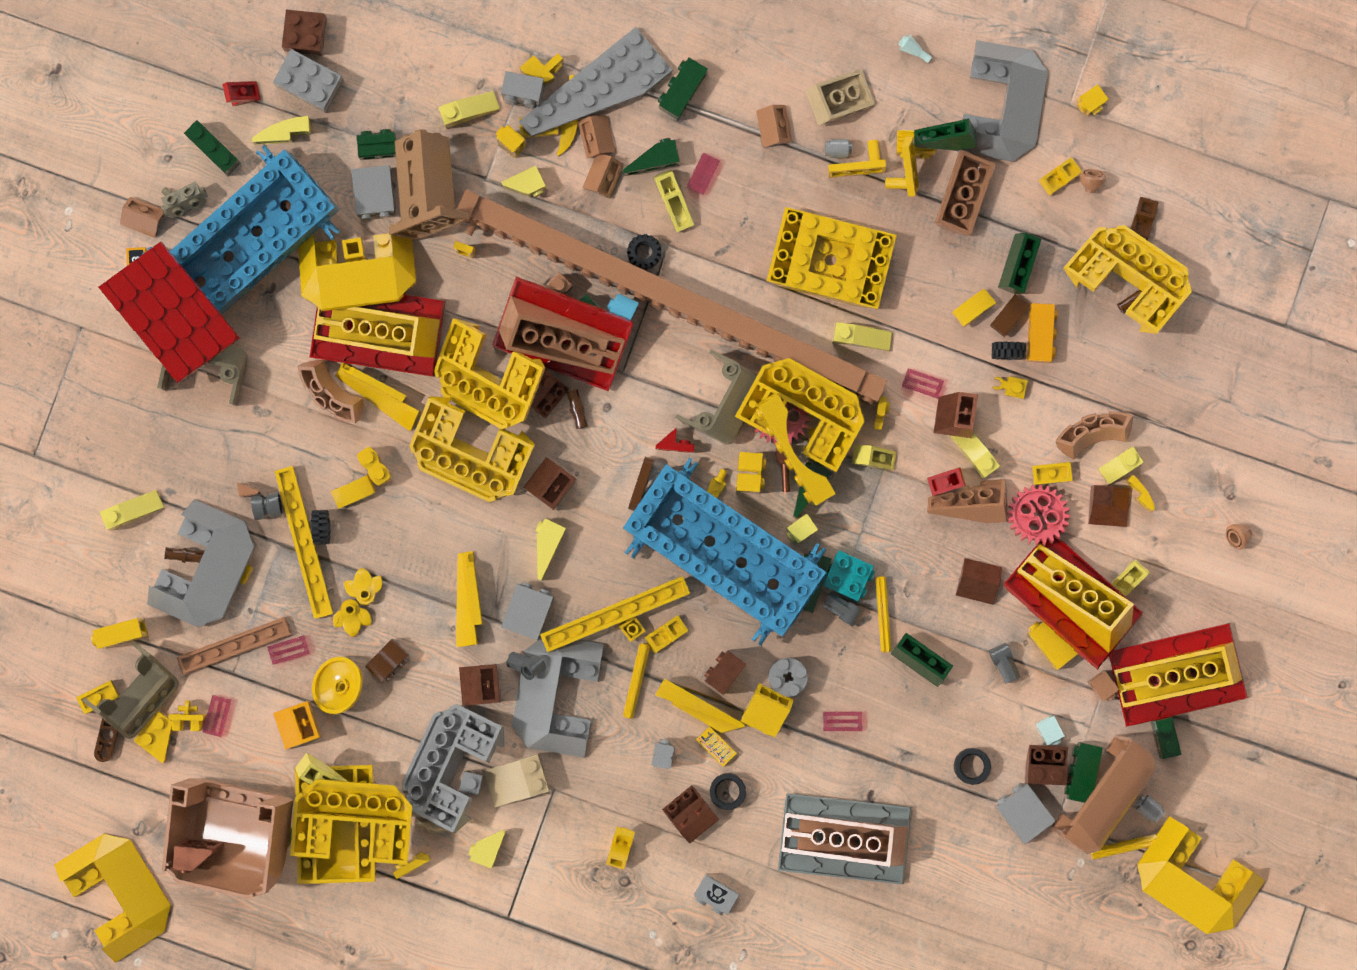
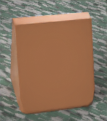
[237,482,261,498]

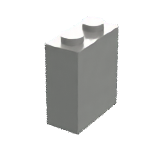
[351,165,396,220]
[501,582,554,641]
[995,783,1055,844]

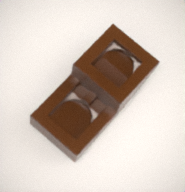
[1130,197,1159,240]
[990,294,1030,338]

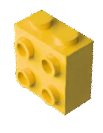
[741,683,794,738]

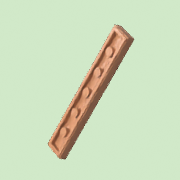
[176,617,292,675]

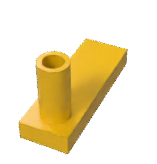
[885,137,919,197]
[828,140,886,178]

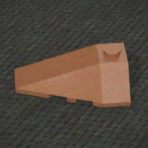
[927,479,1007,523]

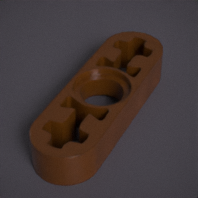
[628,456,654,511]
[94,718,118,762]

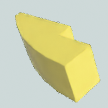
[252,116,311,145]
[653,169,694,232]

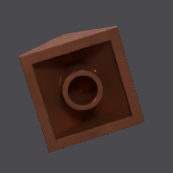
[955,558,1002,605]

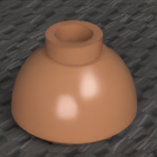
[1080,169,1106,193]
[1226,524,1252,550]

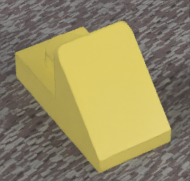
[1111,559,1150,597]

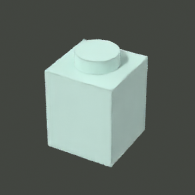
[1035,715,1065,746]

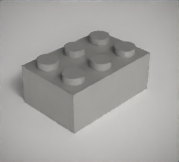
[273,49,344,113]

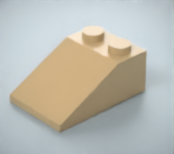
[805,69,875,126]
[483,753,550,807]

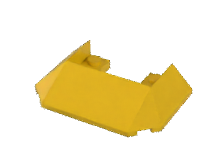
[298,224,416,311]
[1064,225,1192,334]
[434,318,545,430]
[735,358,864,472]
[409,396,535,502]
[290,779,413,865]
[1137,816,1265,934]
[54,833,171,963]

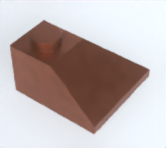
[1088,485,1130,527]
[173,838,224,873]

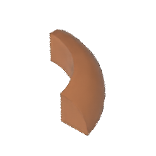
[297,360,364,423]
[1056,411,1133,460]

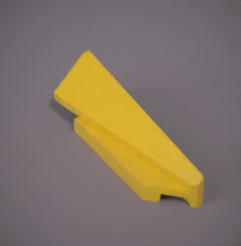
[336,363,421,431]
[456,551,483,647]
[655,678,745,733]

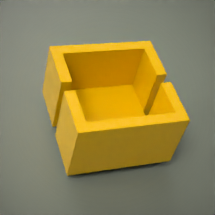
[736,452,766,494]

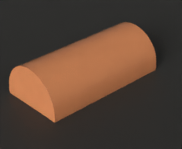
[934,150,995,236]

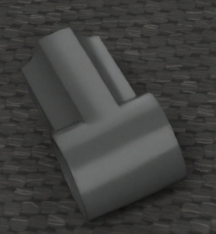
[822,592,863,627]
[988,642,1020,684]
[506,652,546,680]

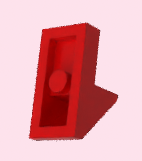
[222,81,261,106]
[655,428,694,453]
[927,467,966,496]

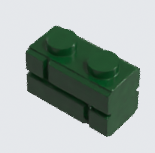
[356,129,397,160]
[1151,717,1182,759]

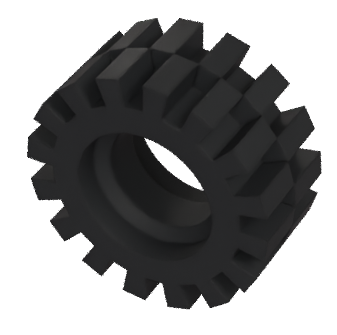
[627,234,662,270]
[992,341,1026,360]
[311,510,331,545]

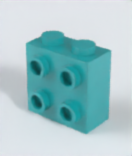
[823,550,875,601]

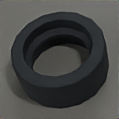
[954,748,991,785]
[710,773,746,810]

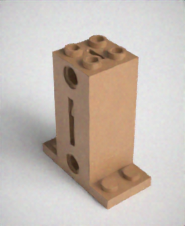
[389,129,469,240]

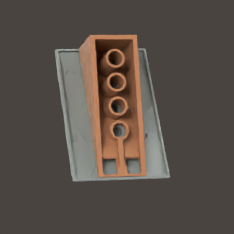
[778,794,912,884]

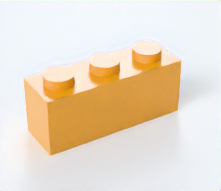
[1027,303,1058,363]

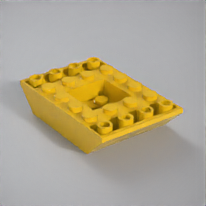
[766,207,897,309]

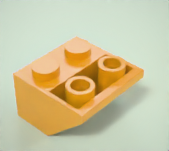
[273,701,322,750]

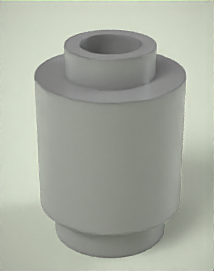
[825,139,852,158]
[1135,795,1165,823]

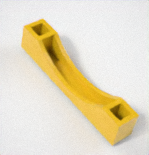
[755,393,836,506]

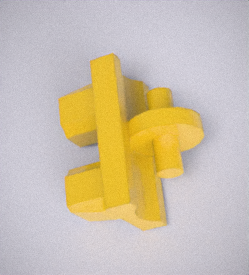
[168,700,206,731]

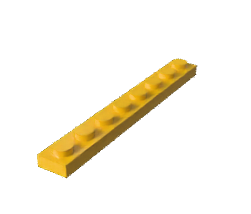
[274,466,334,619]
[540,576,690,652]

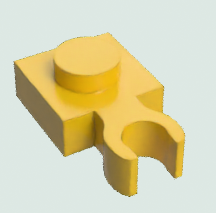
[992,376,1028,400]
[874,396,890,430]

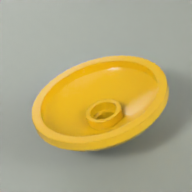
[312,657,363,714]

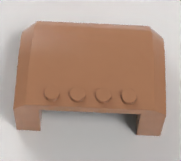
[1050,735,1155,854]
[162,778,293,899]

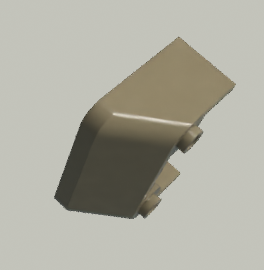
[157,346,248,406]
[675,350,757,445]
[82,642,179,739]

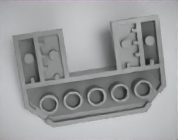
[957,40,1048,162]
[147,499,255,628]
[512,638,604,758]
[401,704,505,833]

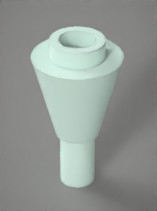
[898,34,932,63]

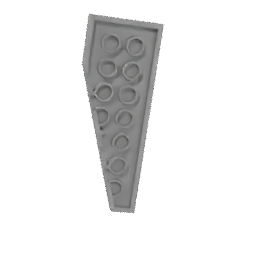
[519,27,672,137]

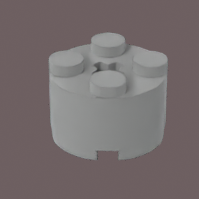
[768,658,808,697]

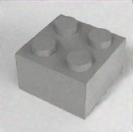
[501,71,545,109]

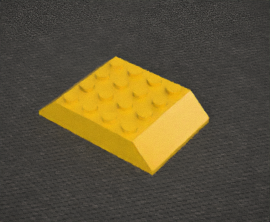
[295,765,377,884]

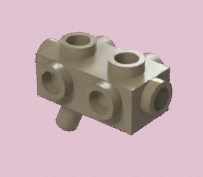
[161,181,208,218]

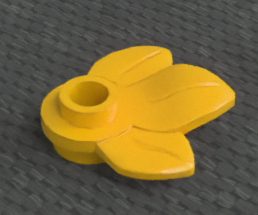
[344,568,383,605]
[333,599,372,637]

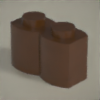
[365,639,410,682]

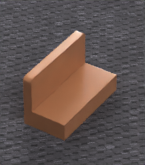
[756,105,792,147]
[578,115,615,158]
[583,154,624,199]
[120,197,165,238]

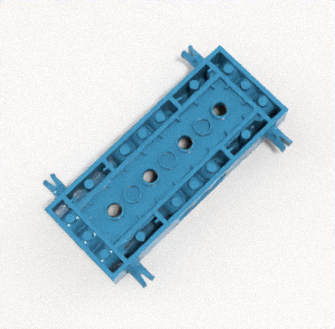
[143,145,341,315]
[623,458,827,646]

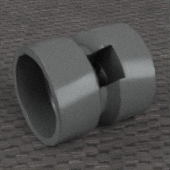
[251,492,283,520]

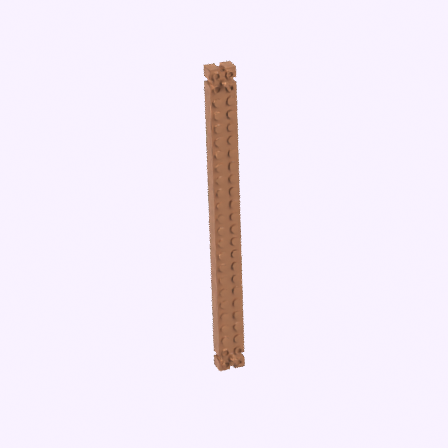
[457,190,888,406]

